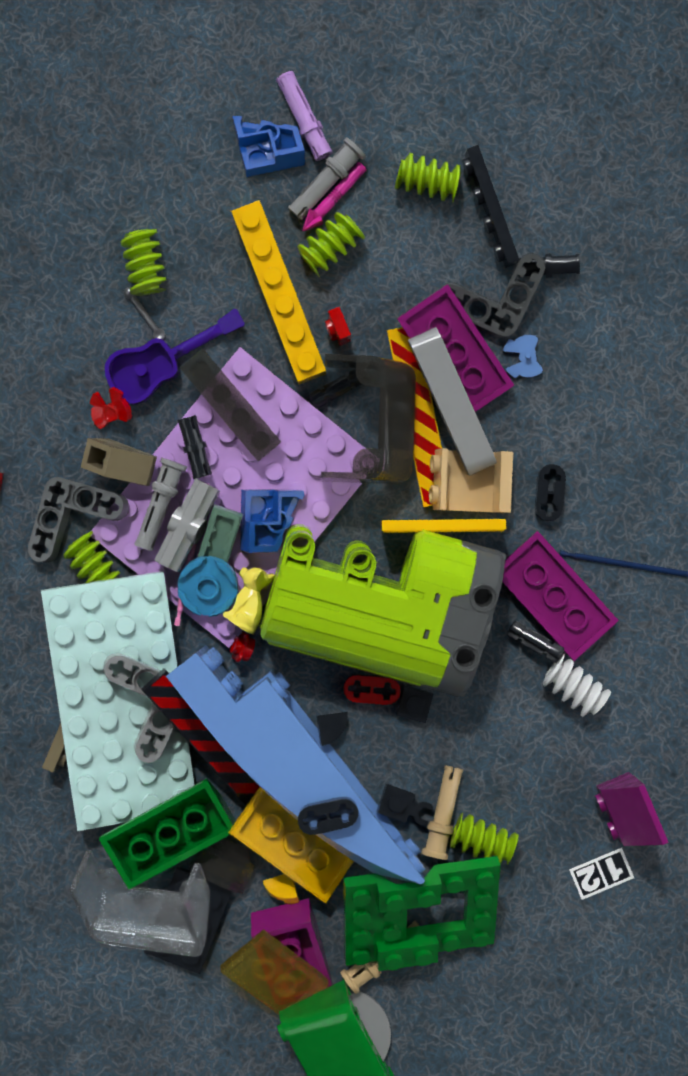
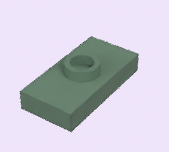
[197,504,243,563]

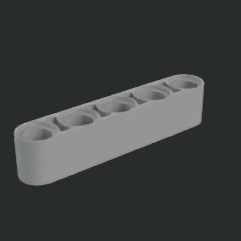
[408,327,497,476]

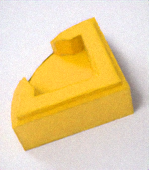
[263,874,299,904]

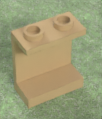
[429,448,513,513]

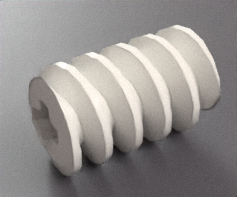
[543,654,611,717]

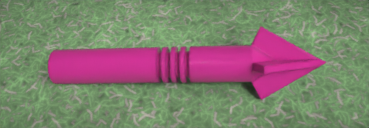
[302,162,367,232]

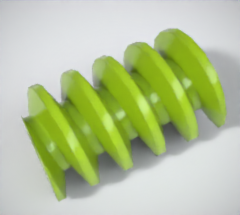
[394,152,461,202]
[297,212,365,277]
[121,229,167,296]
[63,531,120,583]
[450,813,519,865]

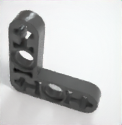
[441,252,545,337]
[28,477,129,563]

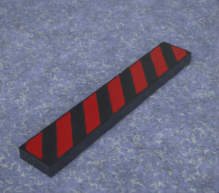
[141,668,260,806]

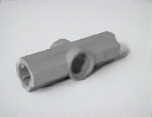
[155,478,220,572]

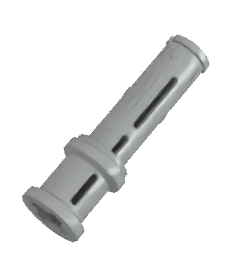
[288,137,366,221]
[134,457,187,551]

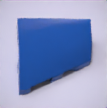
[233,116,305,177]
[240,489,304,553]

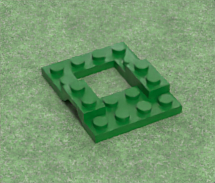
[343,856,501,971]

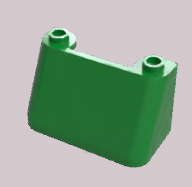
[277,980,395,1076]

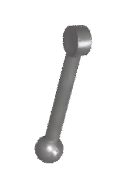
[124,287,165,340]

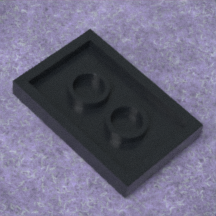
[144,866,233,974]

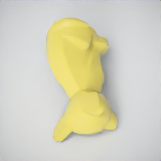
[223,567,274,634]

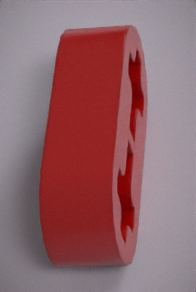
[343,674,401,705]

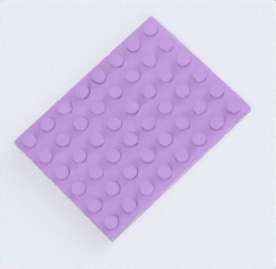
[91,347,380,648]

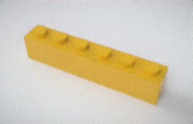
[231,200,327,385]

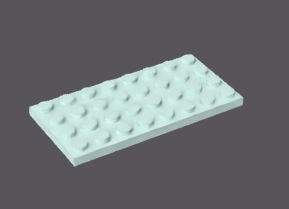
[41,571,194,831]

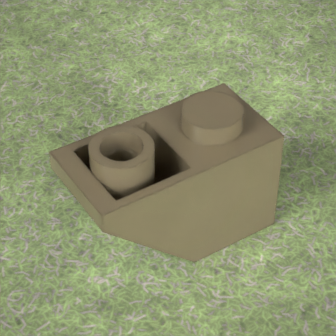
[81,438,157,486]

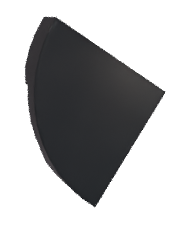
[317,712,348,746]

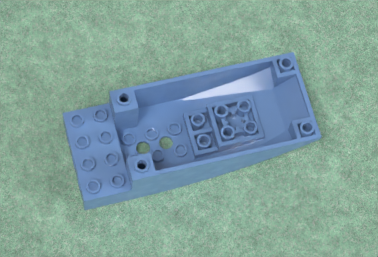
[166,645,425,884]

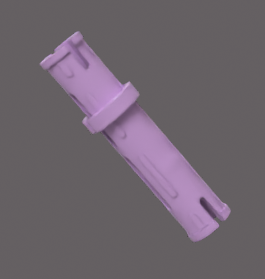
[276,71,333,161]

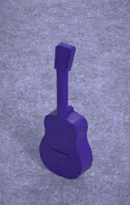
[105,309,245,405]

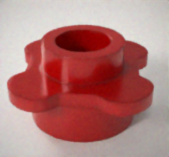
[230,631,255,663]

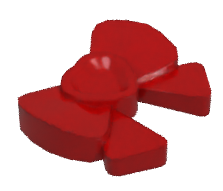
[90,387,132,429]

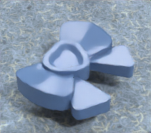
[503,335,543,378]

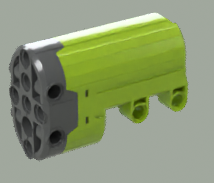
[260,524,506,697]

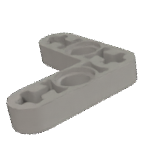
[103,653,174,763]

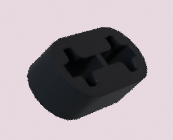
[535,464,566,521]
[298,797,358,835]

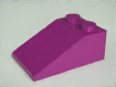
[595,772,669,846]
[251,898,333,1004]

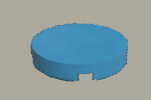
[178,556,239,617]

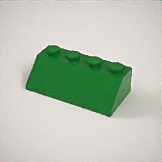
[99,779,236,890]

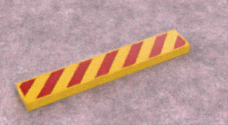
[387,327,442,507]

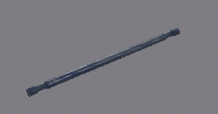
[559,550,688,577]

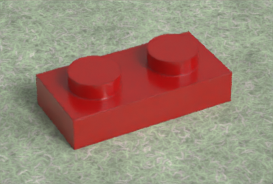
[325,307,351,346]

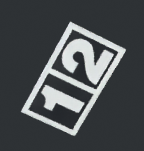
[569,848,634,900]

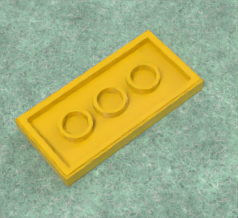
[381,519,506,533]
[228,787,354,903]

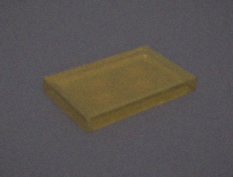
[220,929,328,1015]

